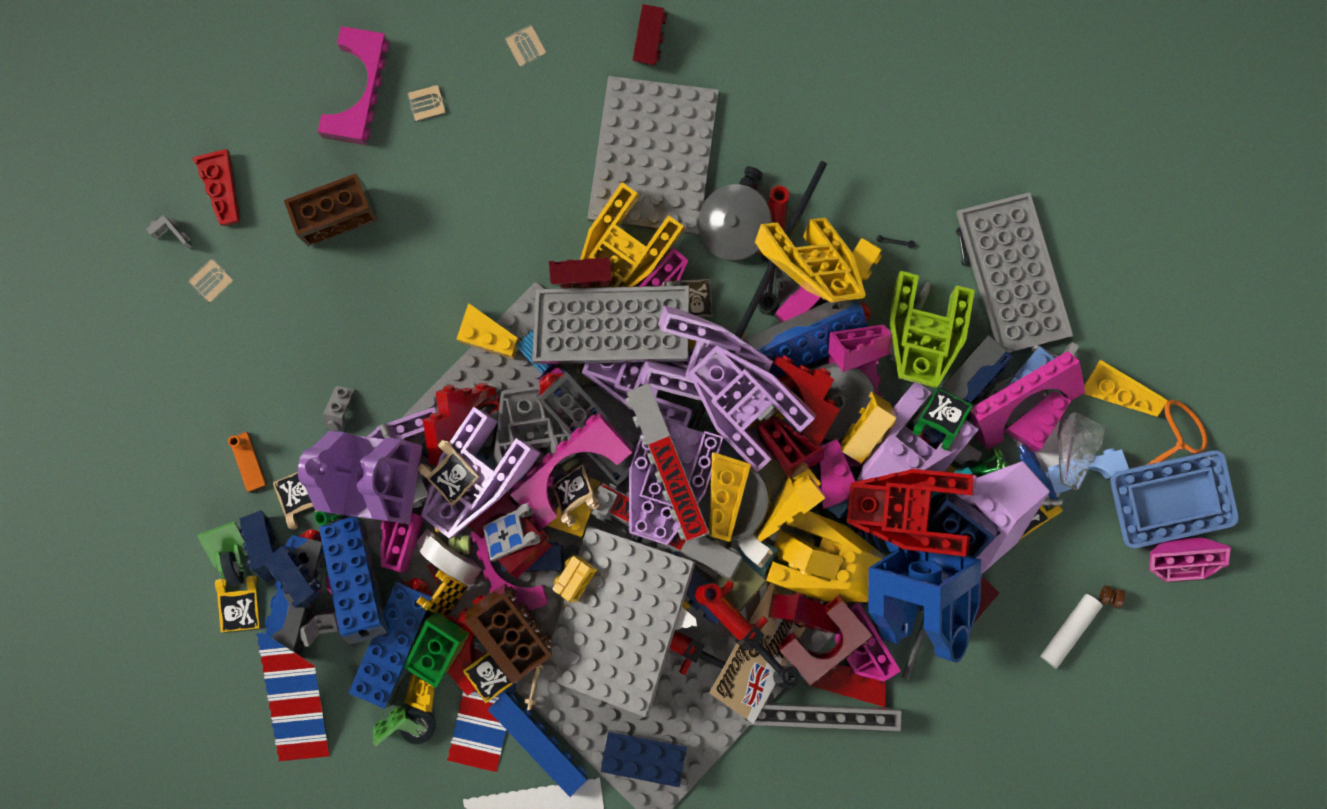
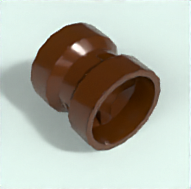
[1099,585,1125,609]

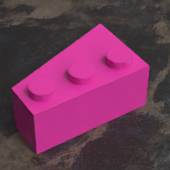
[775,287,826,323]

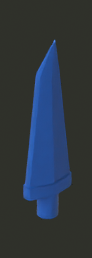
[1018,444,1059,502]

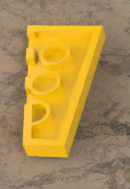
[1084,360,1168,417]
[709,453,751,542]
[404,673,434,712]

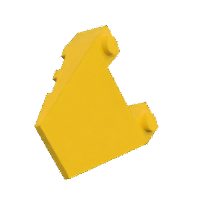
[757,468,825,542]

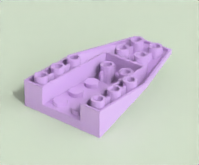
[629,418,725,545]

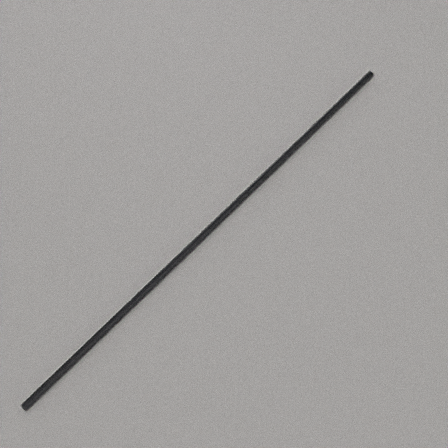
[633,161,827,543]

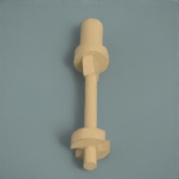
[525,663,544,710]

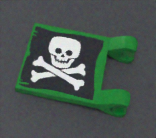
[913,388,973,451]

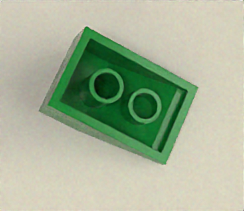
[404,612,470,688]

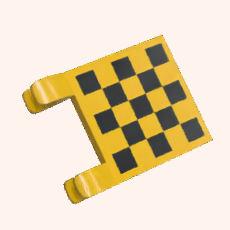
[416,570,469,616]

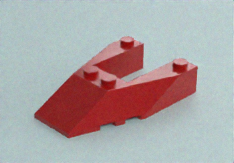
[847,469,976,557]

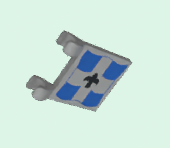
[483,504,540,562]

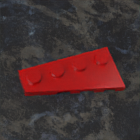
[192,149,240,226]
[806,666,886,707]

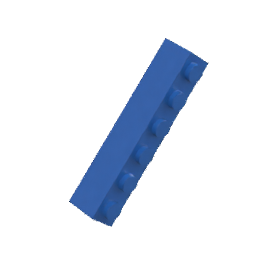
[488,692,588,797]

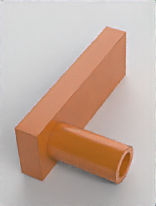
[228,432,267,493]

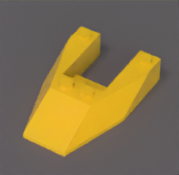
[572,182,686,288]
[755,217,866,302]
[765,511,886,602]

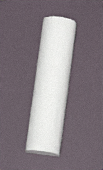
[1040,594,1103,669]

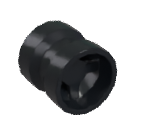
[739,166,763,190]

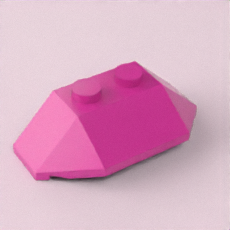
[1149,538,1231,582]
[834,602,901,681]

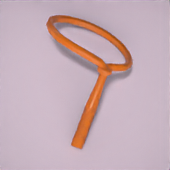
[1146,399,1207,465]

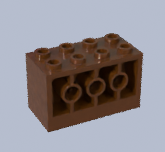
[284,173,378,246]
[465,583,553,684]

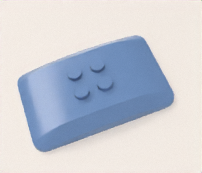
[1110,451,1238,548]

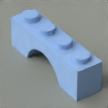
[1045,448,1129,494]

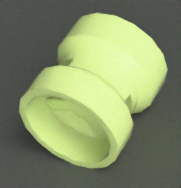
[448,535,471,555]

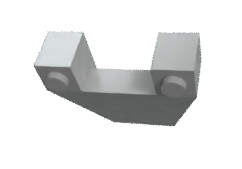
[492,386,576,469]

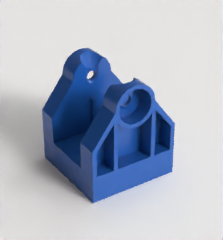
[868,548,982,663]

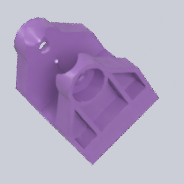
[298,431,422,524]

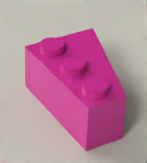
[639,248,688,287]
[828,325,892,372]
[1004,391,1071,452]
[819,440,855,511]
[381,513,424,573]

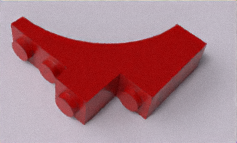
[773,355,840,446]
[423,383,496,466]
[444,594,489,696]

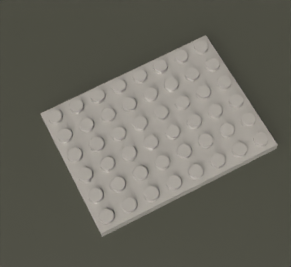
[587,76,719,235]
[540,526,696,717]

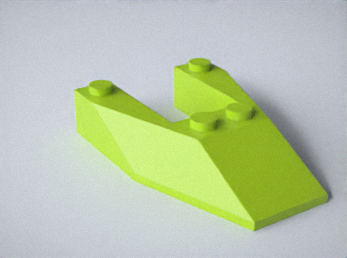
[890,271,975,388]

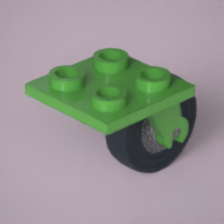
[197,521,248,587]
[373,705,436,746]

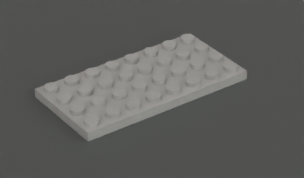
[956,192,1073,353]
[532,286,689,364]

